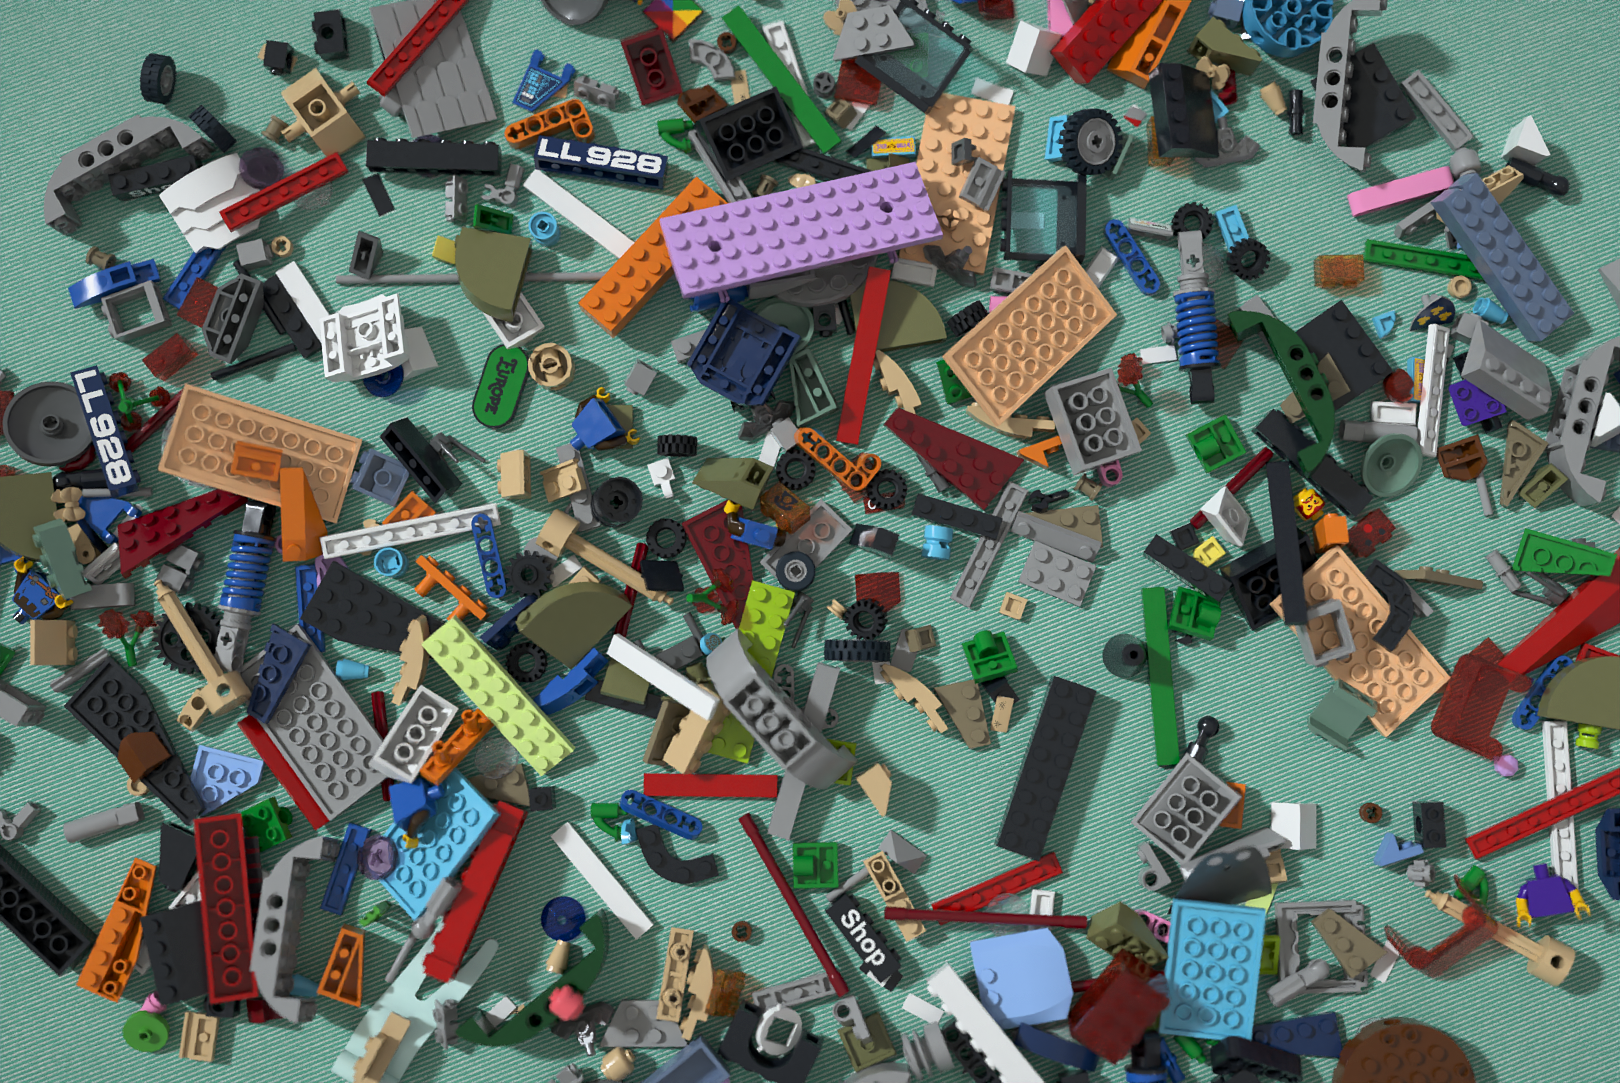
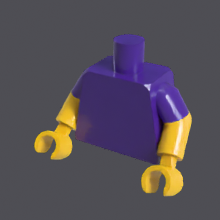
[1516,863,1591,928]

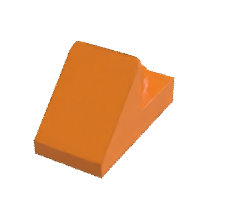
[1017,436,1062,470]

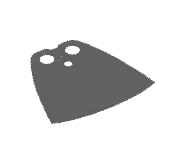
[1167,846,1272,914]

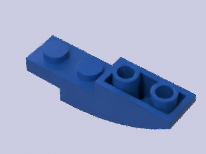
[68,259,161,309]
[533,648,609,715]

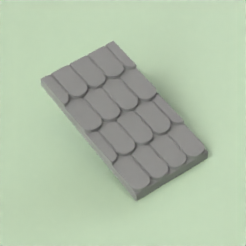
[369,0,497,138]

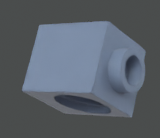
[1208,0,1244,29]

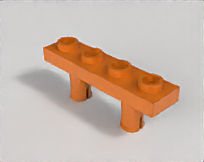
[414,555,491,621]
[419,708,494,786]

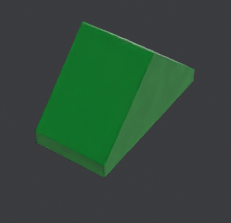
[473,204,513,235]

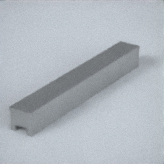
[768,662,840,841]

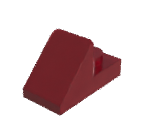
[246,995,292,1023]

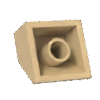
[497,450,531,500]
[30,620,78,666]
[856,762,892,817]

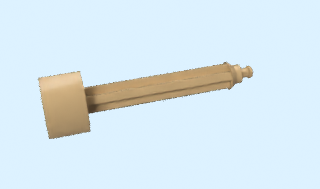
[535,508,674,605]
[154,579,252,717]
[1425,889,1575,987]

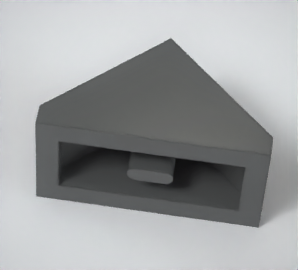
[349,231,384,280]

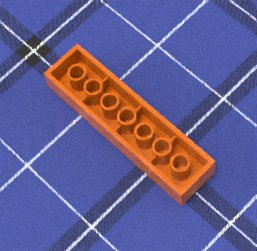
[578,176,728,339]

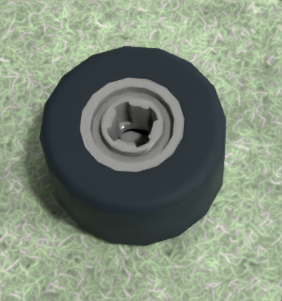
[776,551,815,592]

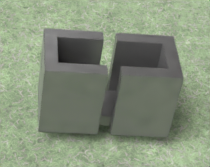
[155,544,205,594]

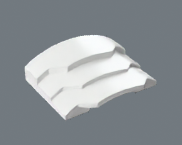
[159,153,268,254]
[319,294,410,382]

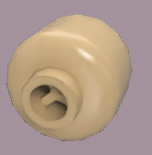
[601,1047,636,1081]

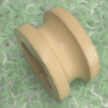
[271,236,294,258]
[826,599,848,620]

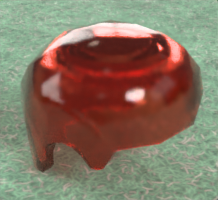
[1382,368,1414,404]

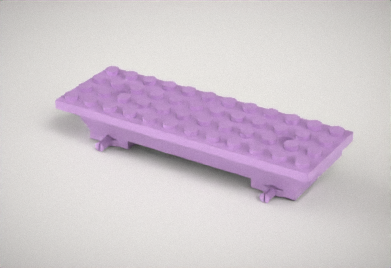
[660,162,943,303]

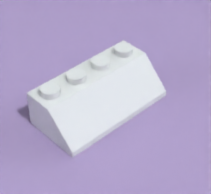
[368,685,459,783]

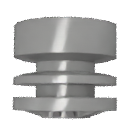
[901,1021,954,1081]

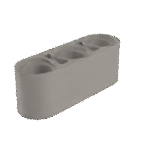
[69,583,135,610]

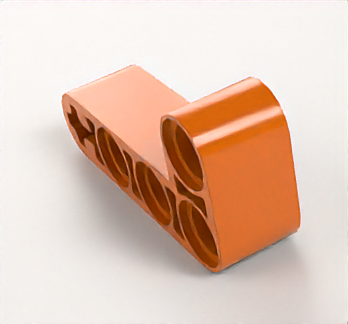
[504,99,595,149]
[794,427,881,491]

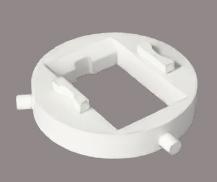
[756,1003,802,1055]

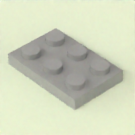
[1018,541,1096,607]

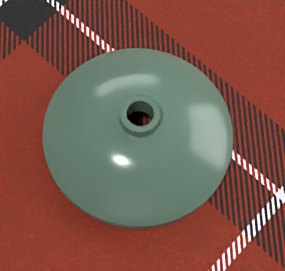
[753,297,814,356]
[1360,433,1423,497]

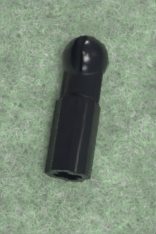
[1505,157,1570,197]
[52,469,108,490]
[1183,716,1220,764]

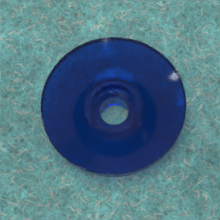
[363,365,404,397]
[541,896,586,942]

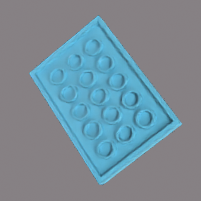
[363,767,500,921]
[1158,898,1266,1040]

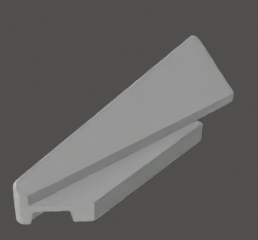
[1180,827,1286,880]

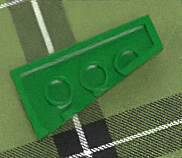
[1511,528,1618,576]

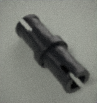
[1287,89,1305,136]

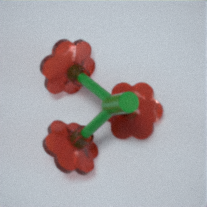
[686,568,739,626]

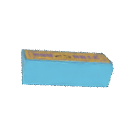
[871,136,916,159]
[1406,357,1425,403]

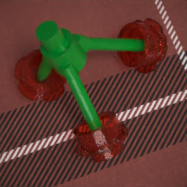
[108,372,170,432]

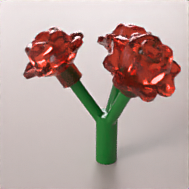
[1117,353,1153,408]
[97,609,157,666]

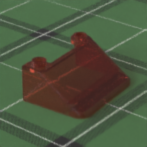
[1431,654,1534,761]

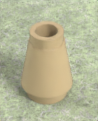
[1259,81,1287,115]
[545,940,571,975]

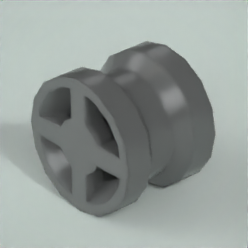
[813,72,835,98]

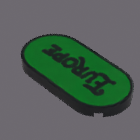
[472,344,529,429]

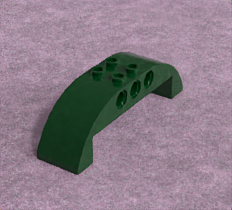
[1227,311,1335,479]
[454,908,610,1047]

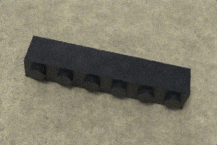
[366,138,502,176]
[1251,409,1373,519]

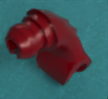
[1218,65,1238,106]
[59,445,97,473]

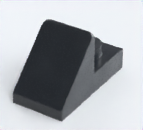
[980,676,1020,704]

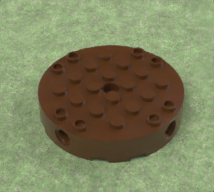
[1332,1017,1476,1083]

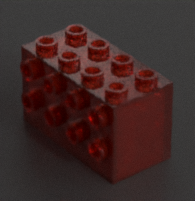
[1068,948,1171,1066]

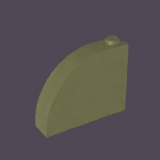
[455,227,532,322]
[848,280,947,352]
[0,472,57,562]
[516,582,632,670]
[1537,656,1620,730]

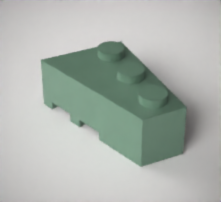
[789,348,840,428]
[32,518,92,600]

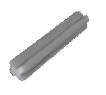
[50,648,112,693]

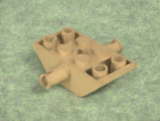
[280,68,366,157]

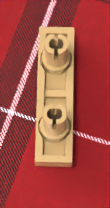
[656,927,694,1022]

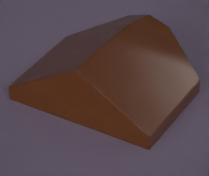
[677,85,728,124]
[1436,434,1488,481]
[117,732,172,784]

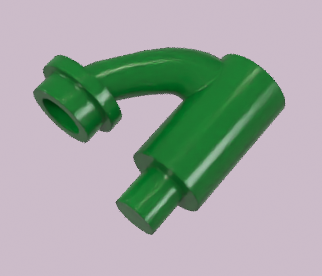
[657,118,693,155]
[591,803,628,842]
[1454,865,1489,913]
[1173,1035,1221,1064]

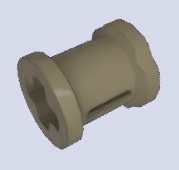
[261,115,289,144]
[752,174,779,197]
[85,246,116,270]
[1074,473,1103,501]

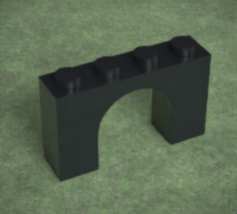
[717,999,824,1083]

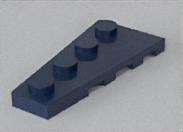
[247,623,312,724]
[1251,1011,1342,1057]

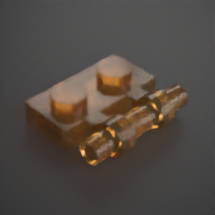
[705,969,746,1018]

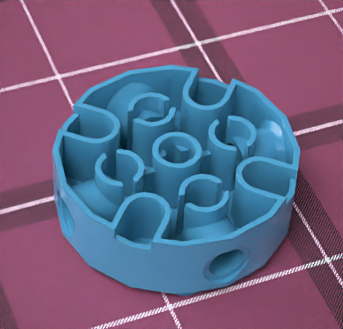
[1242,0,1333,58]

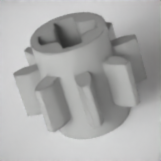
[1407,859,1436,887]

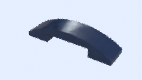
[1013,1022,1102,1072]

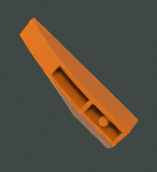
[1106,0,1191,89]
[76,857,157,1003]

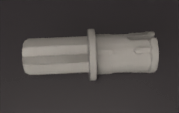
[1485,549,1521,592]

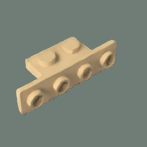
[353,1012,411,1083]

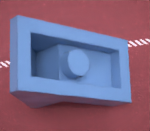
[1373,832,1424,866]

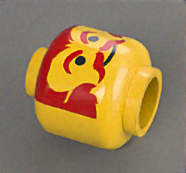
[1293,488,1325,521]

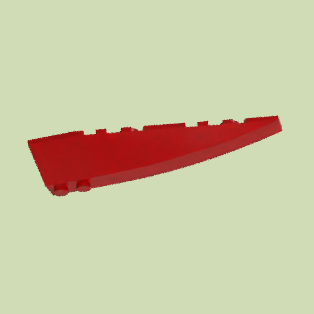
[1494,548,1620,683]

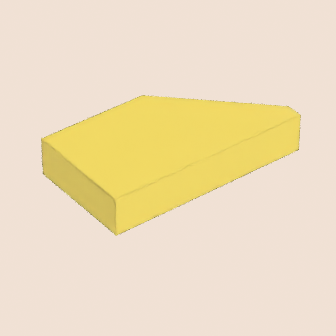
[1193,536,1226,567]

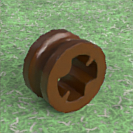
[717,32,737,54]
[1359,803,1382,823]
[732,920,752,942]

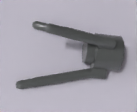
[430,432,486,469]
[1511,571,1567,605]
[784,591,814,648]

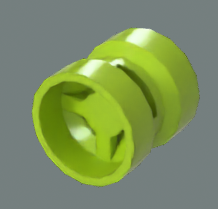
[1575,723,1602,749]

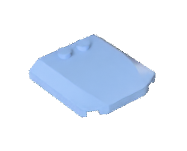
[970,927,1073,1030]

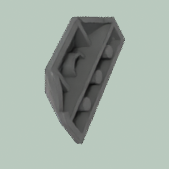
[202,274,264,364]

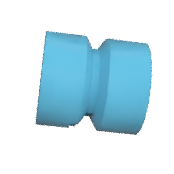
[529,212,561,247]
[921,525,954,560]
[374,547,409,578]

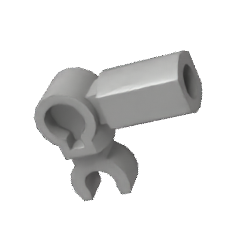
[481,164,524,207]
[0,801,41,840]

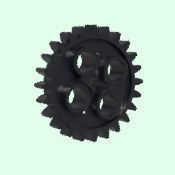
[152,602,226,674]

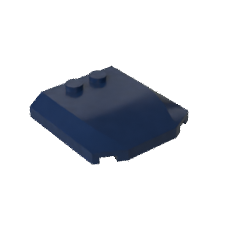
[687,299,802,406]

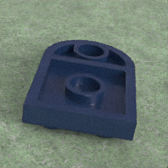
[480,595,538,651]

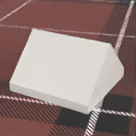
[1006,20,1061,77]
[1501,115,1550,166]
[483,292,545,349]
[392,326,439,383]
[1591,393,1620,447]
[1200,486,1250,547]
[1271,802,1316,850]

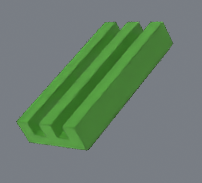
[359,900,391,927]

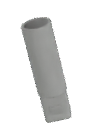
[1338,419,1418,443]
[63,802,145,843]

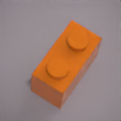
[1312,513,1349,553]

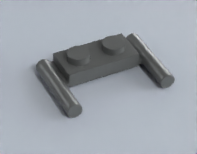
[633,612,705,670]

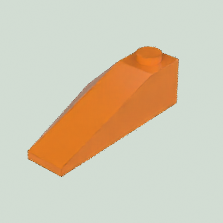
[280,468,328,562]

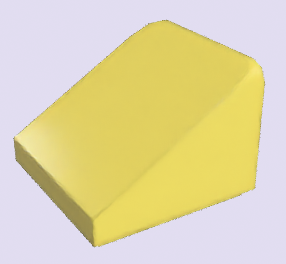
[432,236,456,265]

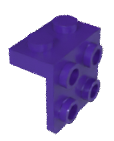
[1448,380,1507,426]

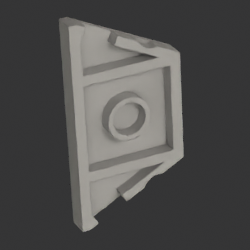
[833,5,916,62]
[600,999,687,1047]

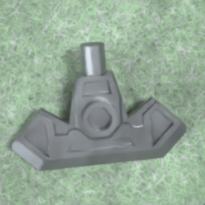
[1195,117,1260,168]
[923,245,977,287]
[738,400,795,441]
[551,1001,615,1057]

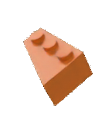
[317,923,365,1007]

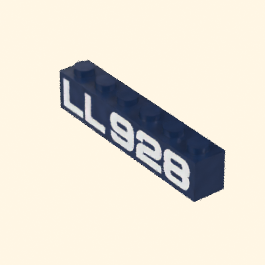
[533,135,668,190]
[70,365,141,499]

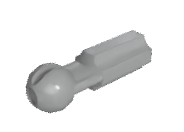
[411,876,462,939]
[1266,958,1330,1008]

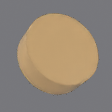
[1447,276,1472,299]
[127,778,150,796]

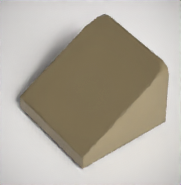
[824,97,857,129]
[905,624,936,652]

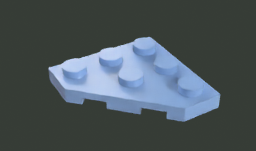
[190,745,266,816]

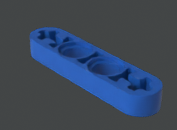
[1104,219,1160,295]
[471,513,507,598]
[1512,656,1573,730]
[620,790,703,840]

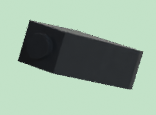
[849,523,900,559]
[159,821,198,892]

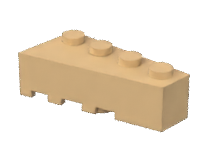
[663,683,732,774]

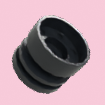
[590,476,643,528]

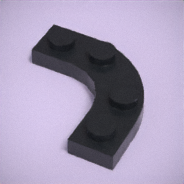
[1363,558,1414,653]
[636,824,719,884]

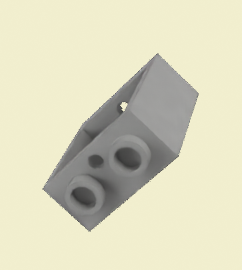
[101,280,172,343]
[1295,598,1356,667]
[0,680,47,727]

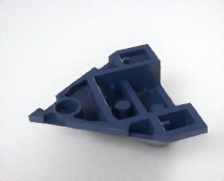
[1595,808,1620,900]

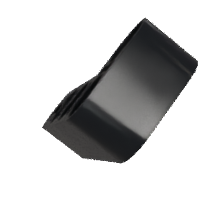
[941,1016,1002,1083]
[1210,1036,1303,1083]

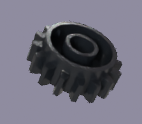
[504,550,554,598]

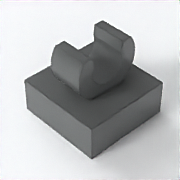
[951,138,976,166]

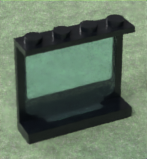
[855,0,974,115]
[1000,170,1087,264]

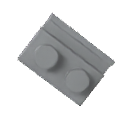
[959,157,1006,212]

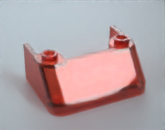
[1384,874,1498,977]

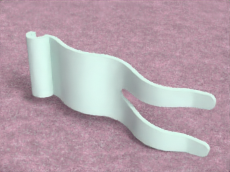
[331,920,499,1083]

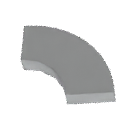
[689,39,736,82]

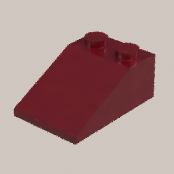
[621,26,683,106]

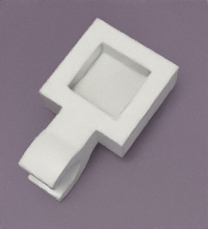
[647,458,676,499]

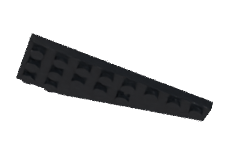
[300,561,489,659]
[64,656,206,826]

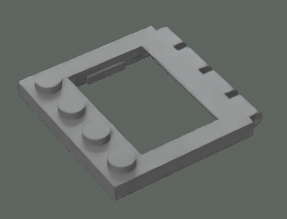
[1274,900,1368,994]

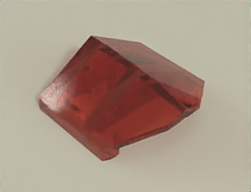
[978,0,1015,20]
[855,572,901,613]

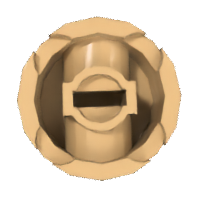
[528,343,575,391]

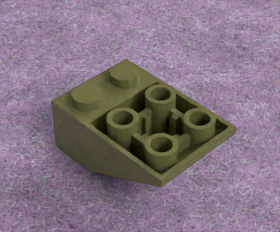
[1187,17,1263,76]
[692,458,773,510]
[1086,901,1168,973]

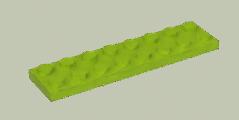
[707,580,795,764]

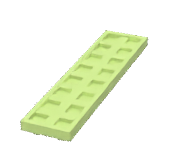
[421,615,576,776]

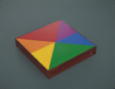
[643,0,704,43]

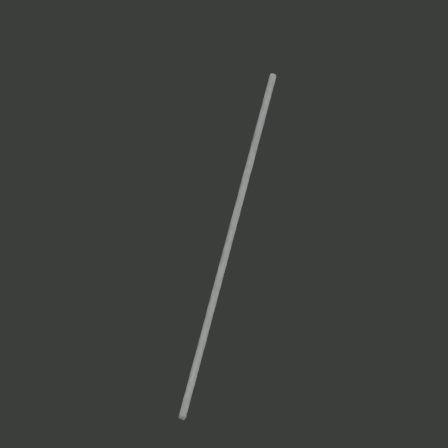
[336,272,677,284]

